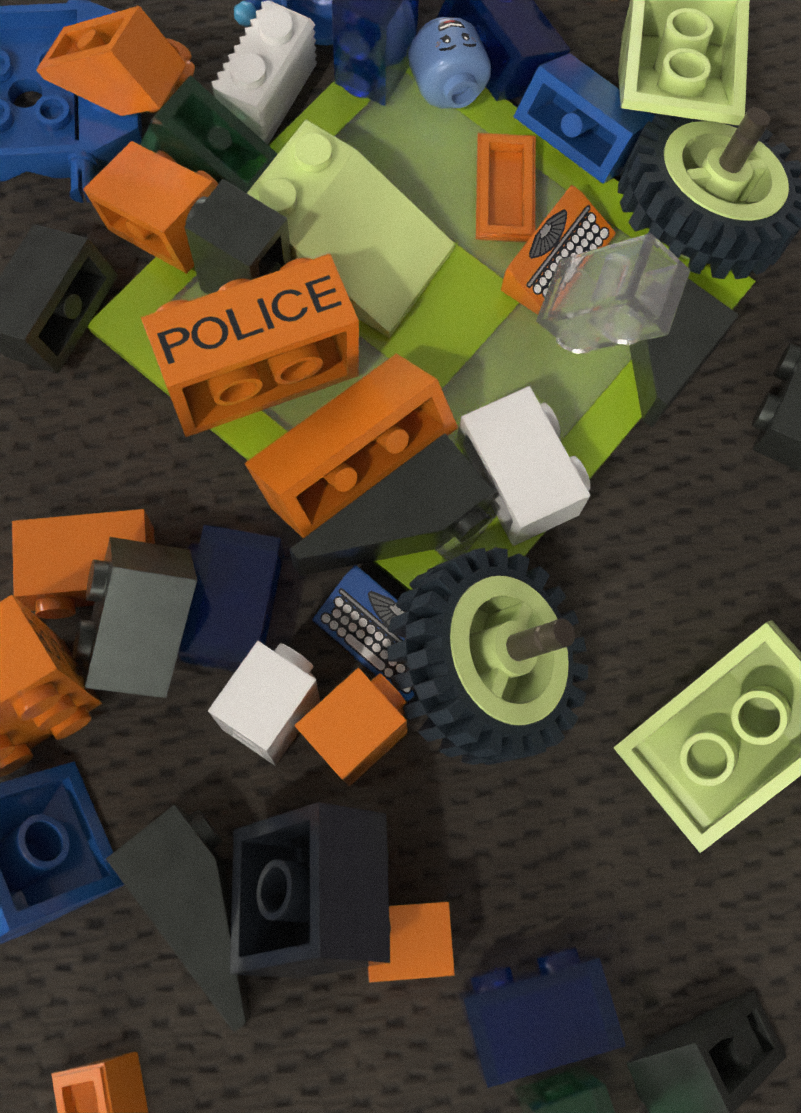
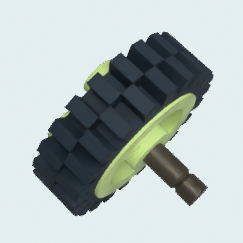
[618,107,801,279]
[387,547,588,765]

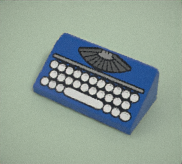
[312,565,415,702]

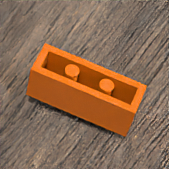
[244,353,458,538]

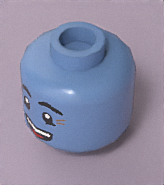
[408,17,491,109]

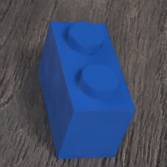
[513,53,655,184]

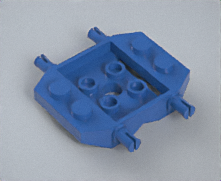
[0,0,142,203]

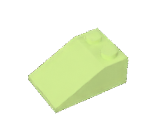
[618,0,750,126]
[247,120,455,338]
[614,620,801,853]

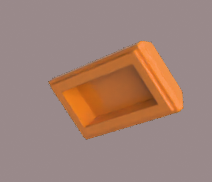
[475,133,536,243]

